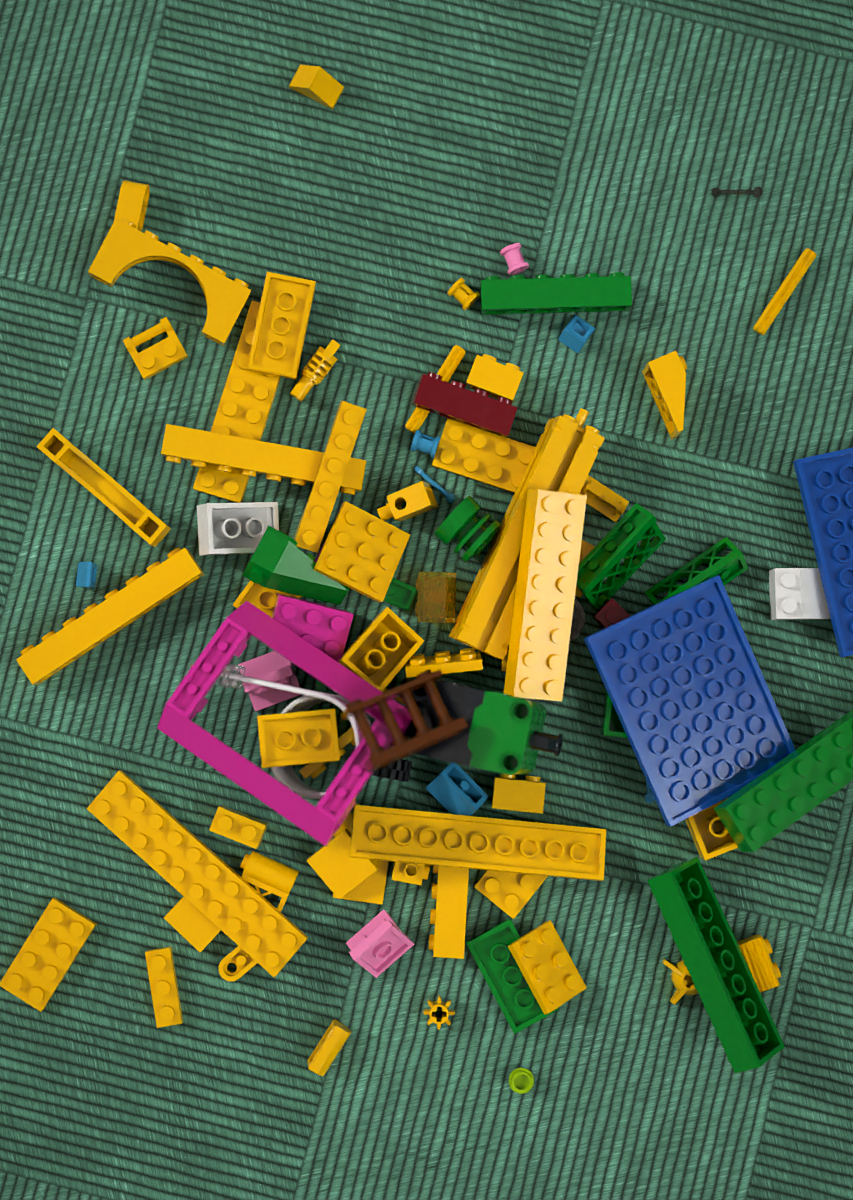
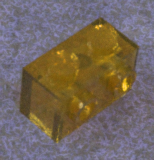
[415,572,456,623]

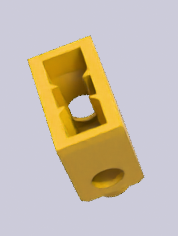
[377,481,439,521]

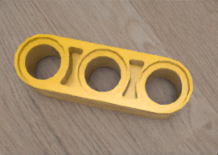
[114,180,150,232]

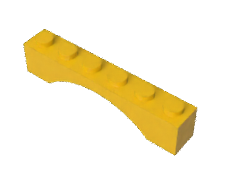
[294,401,367,553]
[36,428,171,547]

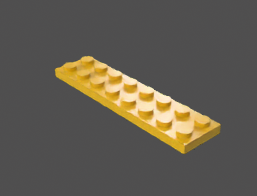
[193,300,281,503]

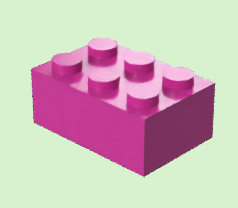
[272,593,354,661]

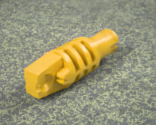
[290,339,340,402]

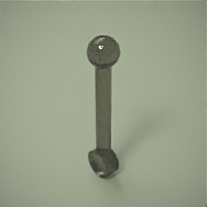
[711,187,763,198]

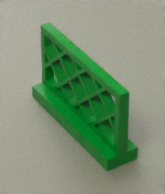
[576,503,666,611]

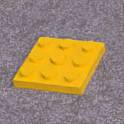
[313,501,410,603]

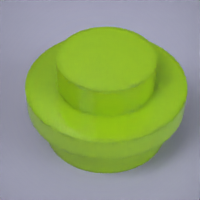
[508,1067,534,1094]

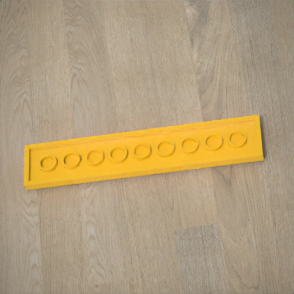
[87,770,309,977]
[349,805,606,881]

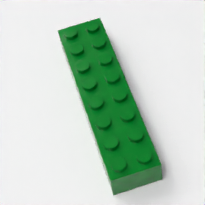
[713,709,853,852]
[647,856,785,1073]

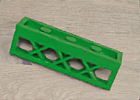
[644,537,749,605]

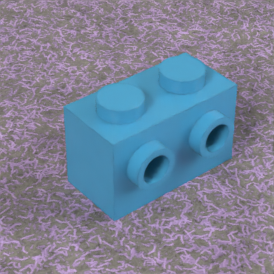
[426,762,489,816]

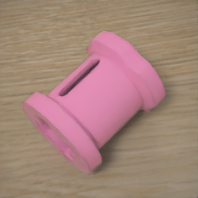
[500,243,529,275]

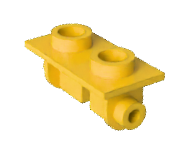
[579,475,629,523]

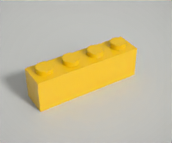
[428,865,469,959]

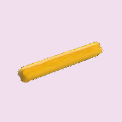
[753,248,816,335]
[405,345,465,433]

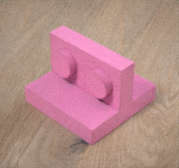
[238,651,302,712]
[346,909,414,978]

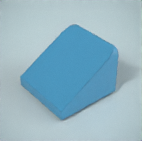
[559,315,596,353]
[76,562,97,589]

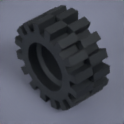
[372,759,412,782]

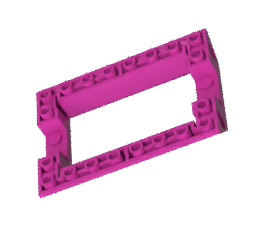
[157,601,412,846]

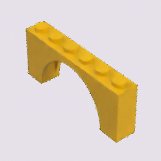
[88,218,251,346]

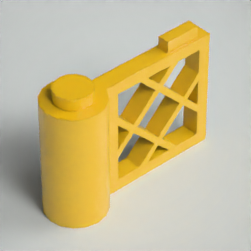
[240,851,299,912]

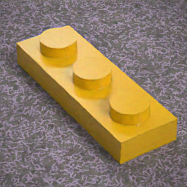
[145,947,183,1028]

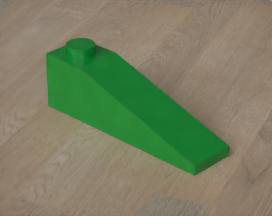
[242,525,350,605]

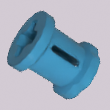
[410,430,441,458]

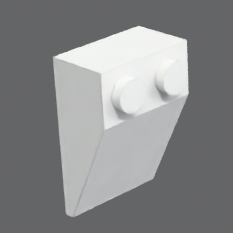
[197,502,279,556]
[769,568,831,620]

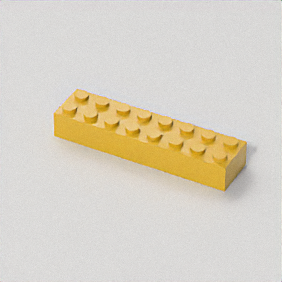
[504,489,587,702]

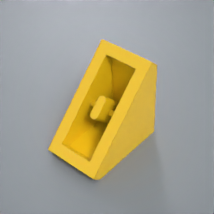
[289,65,344,110]

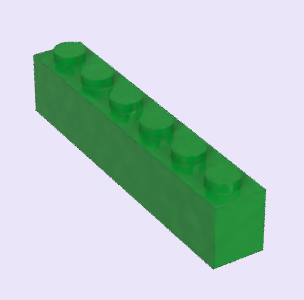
[480,272,632,315]

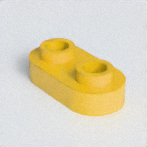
[218,946,257,982]

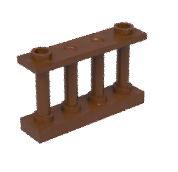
[341,669,468,773]

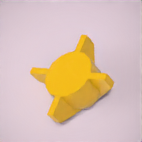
[662,959,698,1005]

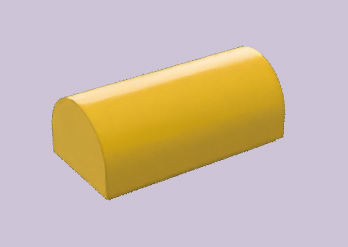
[307,1019,352,1076]

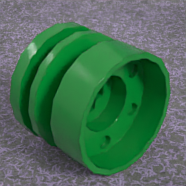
[434,495,501,563]

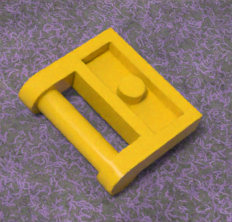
[123,317,188,380]

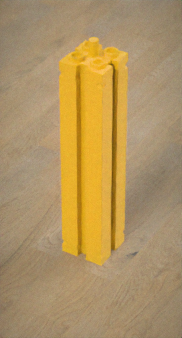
[449,408,605,660]

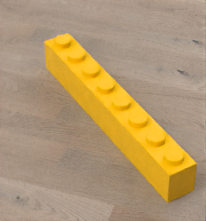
[161,424,367,495]
[16,547,205,685]

